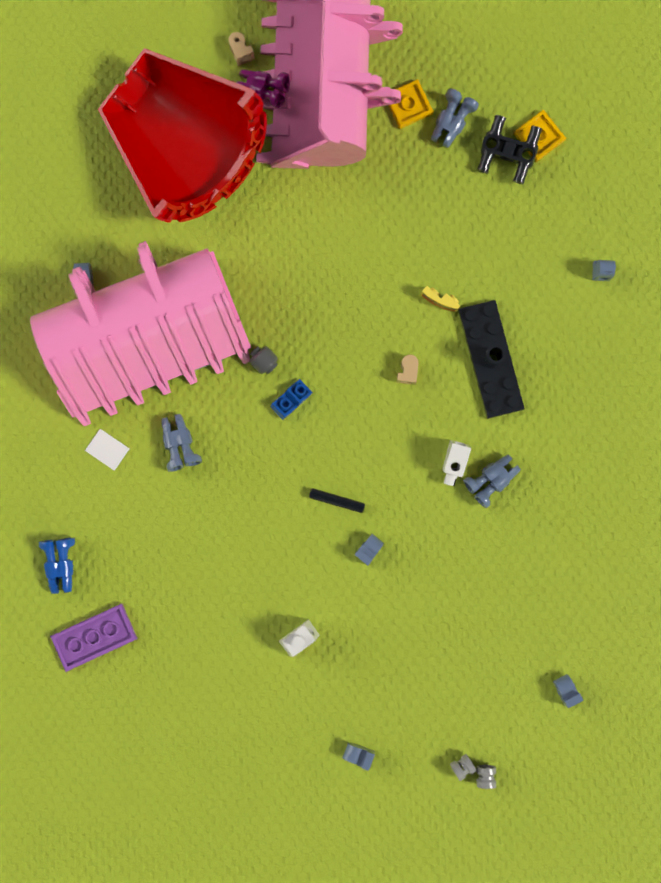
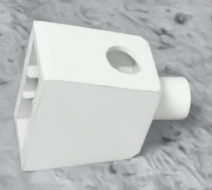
[442,440,471,486]
[279,619,320,657]

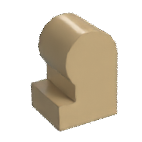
[229,32,255,66]
[396,355,419,385]

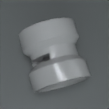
[450,754,476,781]
[476,765,496,789]

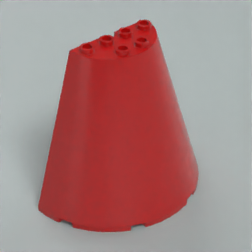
[98,48,267,223]

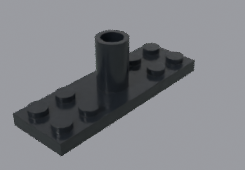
[458,300,525,419]

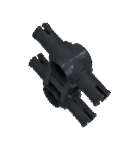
[477,115,543,185]

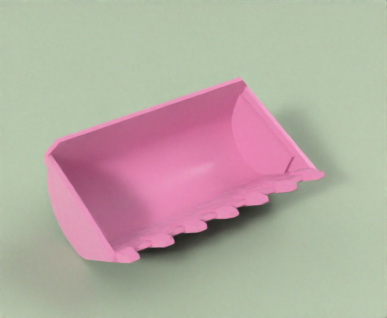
[257,0,403,169]
[30,241,251,426]

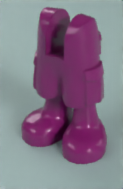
[236,70,290,108]

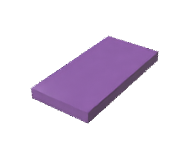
[50,603,138,672]

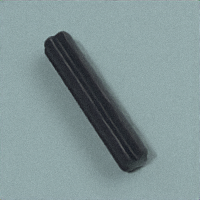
[309,488,365,513]

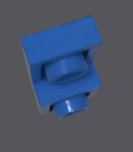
[270,379,313,420]

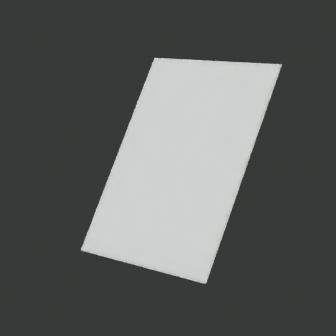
[85,429,129,471]

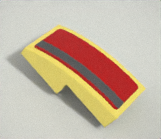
[421,286,460,312]

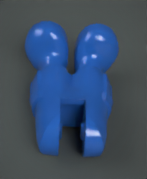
[39,538,75,594]

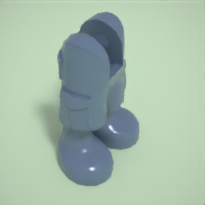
[431,89,479,148]
[162,414,202,472]
[463,454,521,508]

